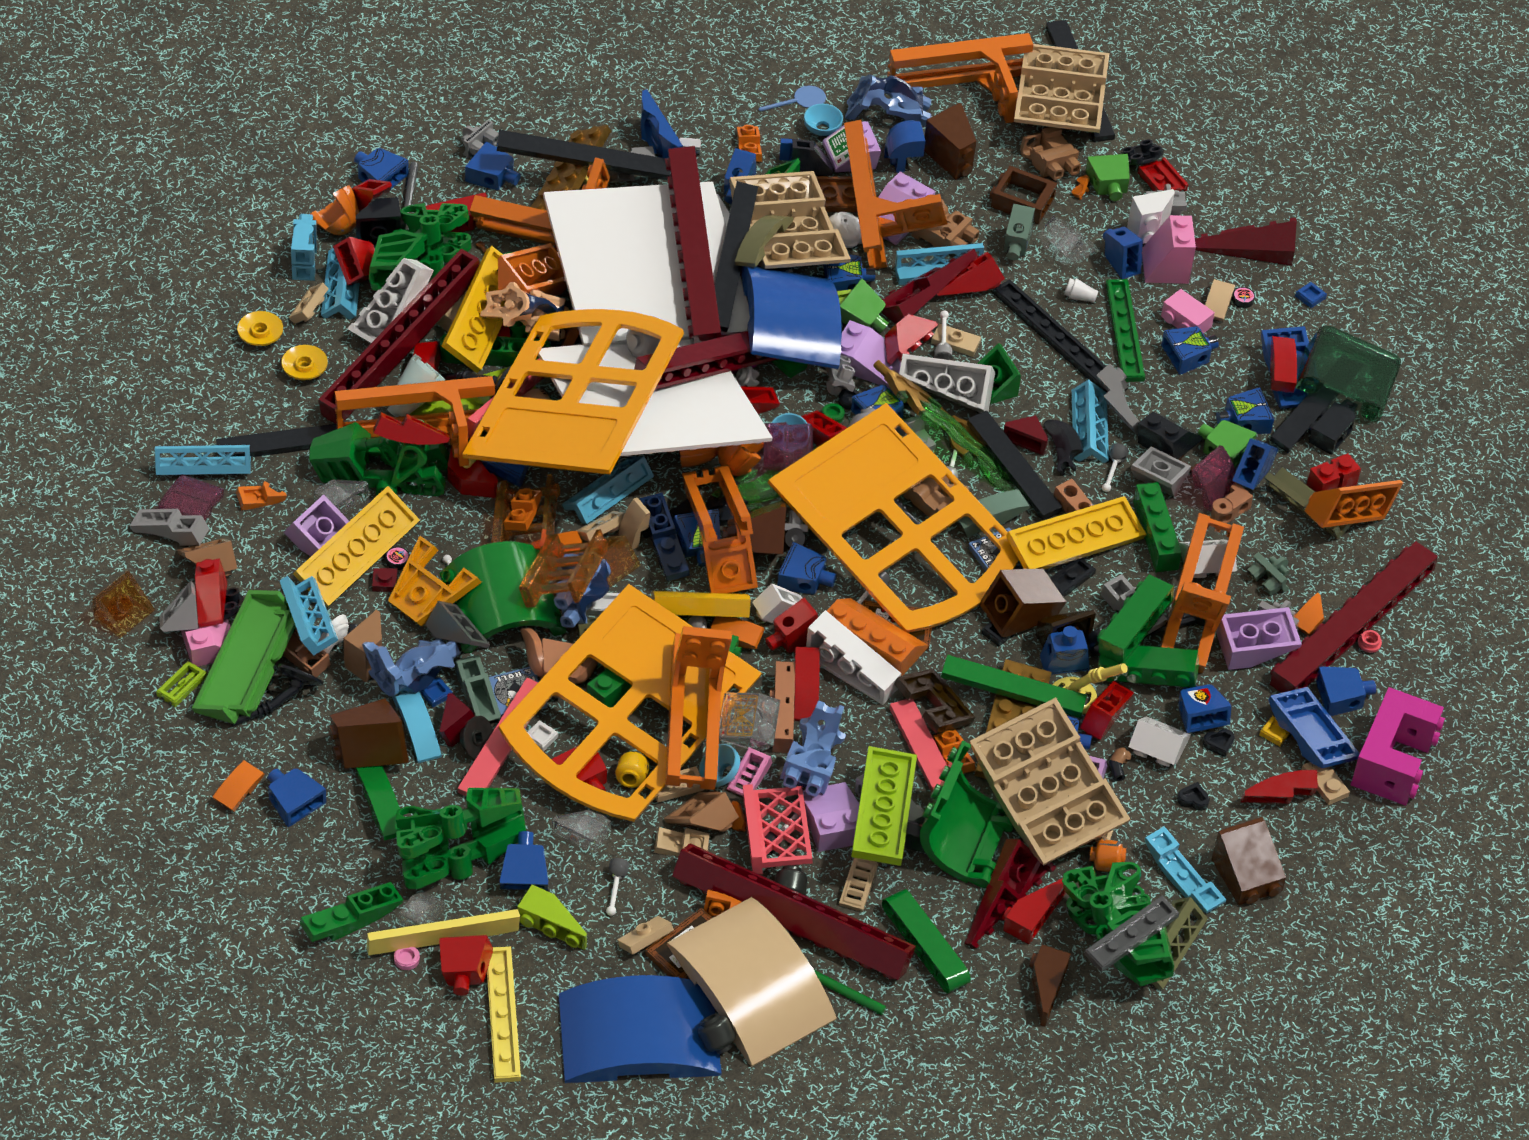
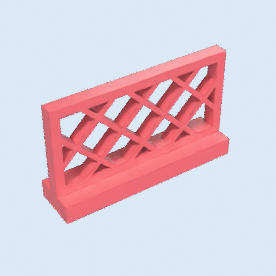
[743,784,813,874]

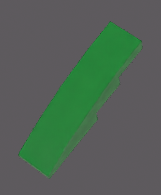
[356,766,401,841]

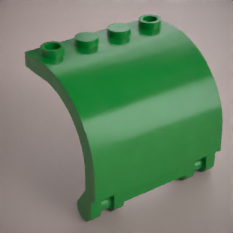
[439,541,566,653]
[920,740,1014,888]

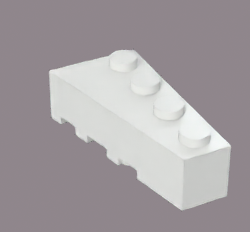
[347,258,434,343]
[899,354,995,413]
[806,610,901,705]

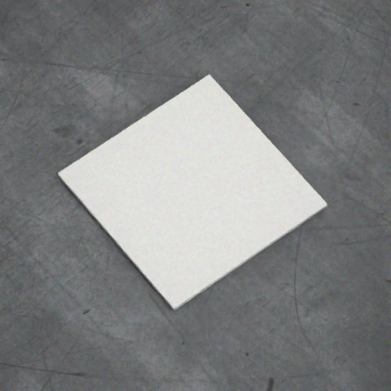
[543,182,750,345]
[538,338,772,456]

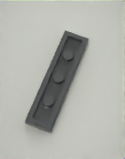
[1084,895,1179,973]

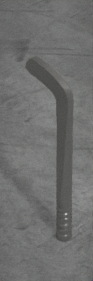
[401,162,419,230]

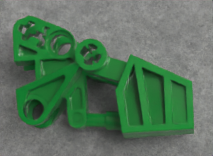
[369,203,472,291]
[309,419,450,497]
[396,788,526,889]
[1062,862,1174,987]

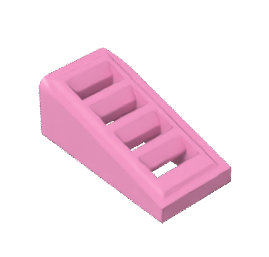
[726,747,772,797]

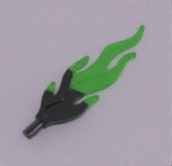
[705,446,817,526]

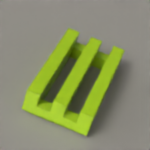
[156,661,207,707]

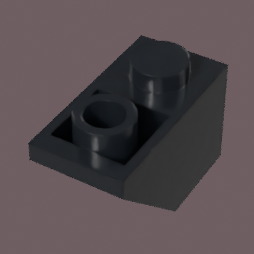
[789,139,833,176]

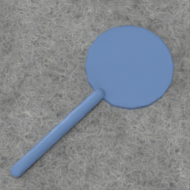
[758,86,826,112]

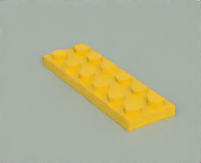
[442,246,505,373]
[293,486,420,608]
[1006,496,1146,570]

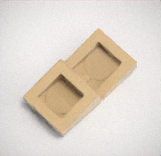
[1205,279,1235,322]
[618,498,650,550]
[654,827,710,856]

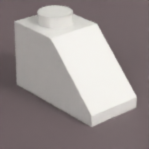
[753,584,803,623]

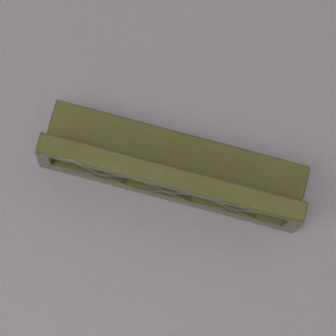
[1264,467,1352,540]
[1152,897,1208,990]

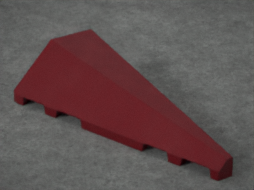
[1195,218,1297,266]
[881,249,978,324]
[965,839,1056,948]

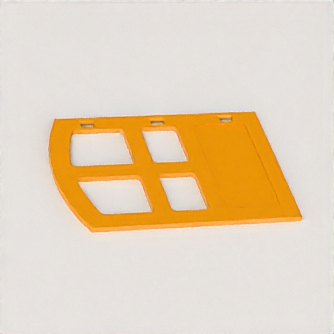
[462,309,684,474]
[768,403,1019,633]
[498,584,762,822]

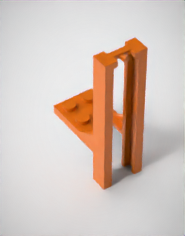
[887,33,1034,123]
[844,120,948,270]
[470,158,610,246]
[335,376,495,466]
[682,465,758,593]
[1160,513,1244,674]
[665,626,732,790]

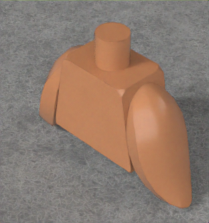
[520,628,598,698]

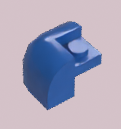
[884,120,925,173]

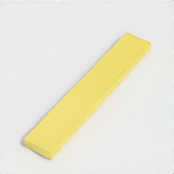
[366,909,520,955]
[487,946,521,1083]

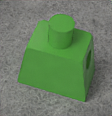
[1085,154,1129,201]
[840,279,889,333]
[1198,420,1257,473]

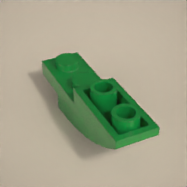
[299,882,403,942]

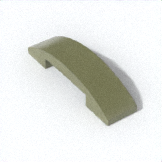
[735,215,793,267]

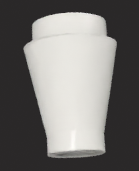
[1064,278,1098,303]

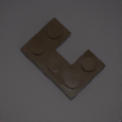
[894,668,975,734]

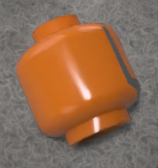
[1090,839,1127,872]

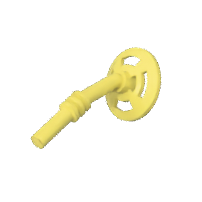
[1052,663,1128,715]

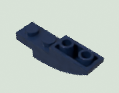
[640,493,690,582]

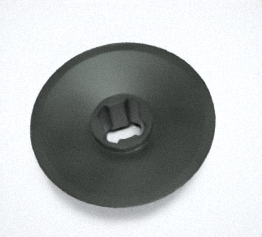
[460,716,493,759]

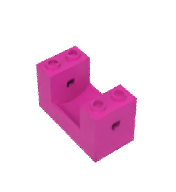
[1351,687,1445,806]

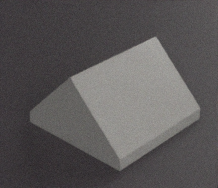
[1131,447,1191,497]
[159,580,198,632]

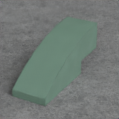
[957,489,1030,538]
[454,655,502,722]

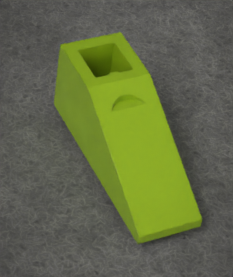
[517,885,587,950]

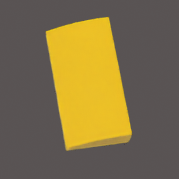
[651,591,751,618]

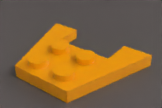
[388,536,482,626]

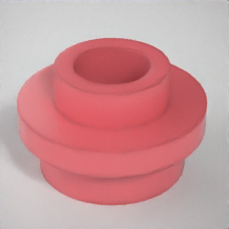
[1358,630,1382,653]

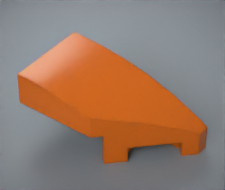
[236,481,287,510]
[1294,593,1324,637]

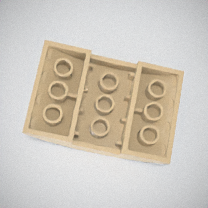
[1014,44,1109,133]
[729,171,851,269]
[970,698,1131,866]
[667,897,837,1067]

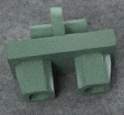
[1247,552,1290,596]

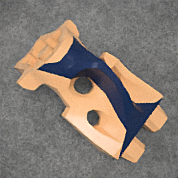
[480,282,569,341]

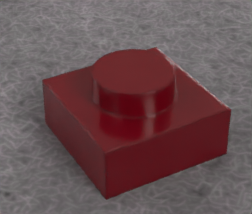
[372,568,398,592]

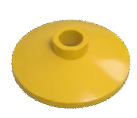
[237,311,283,346]
[282,345,328,380]

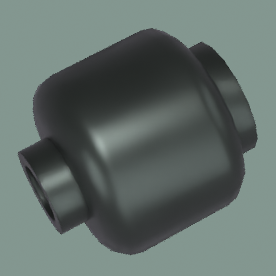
[774,865,808,896]
[698,1013,736,1054]

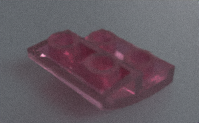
[764,422,813,470]
[1192,445,1236,511]
[159,475,224,520]

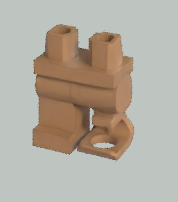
[1020,127,1081,180]
[911,199,980,255]
[903,477,969,517]

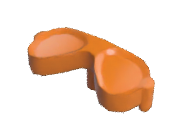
[1072,175,1090,200]
[731,801,746,832]

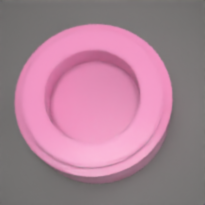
[394,947,420,970]

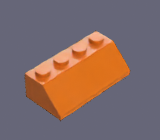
[498,243,567,302]
[1304,480,1403,528]
[827,598,928,676]

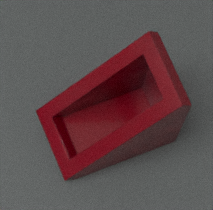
[1003,415,1048,456]
[439,693,474,747]

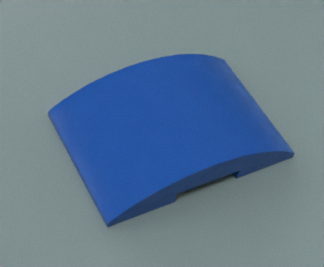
[741,266,842,369]
[559,975,721,1083]

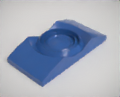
[640,89,683,174]
[1261,326,1319,409]
[1268,687,1360,768]

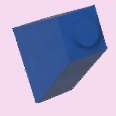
[1232,438,1278,490]

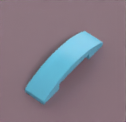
[392,691,442,763]
[1144,826,1226,913]

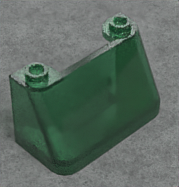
[1295,326,1401,422]

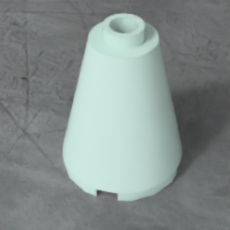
[387,354,445,417]

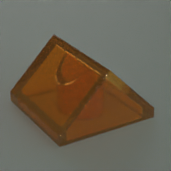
[589,535,641,588]
[92,570,155,638]

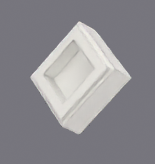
[527,720,558,752]

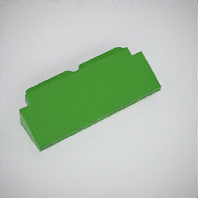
[191,590,296,724]

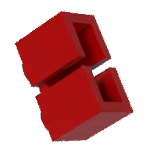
[1306,453,1361,492]

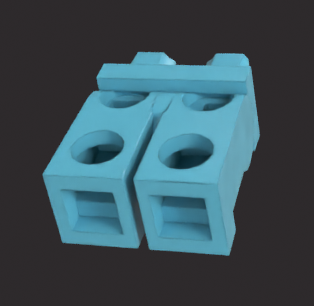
[291,214,317,281]

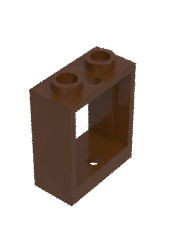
[989,166,1057,225]

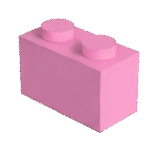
[1161,289,1215,333]

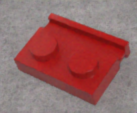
[1138,157,1188,192]

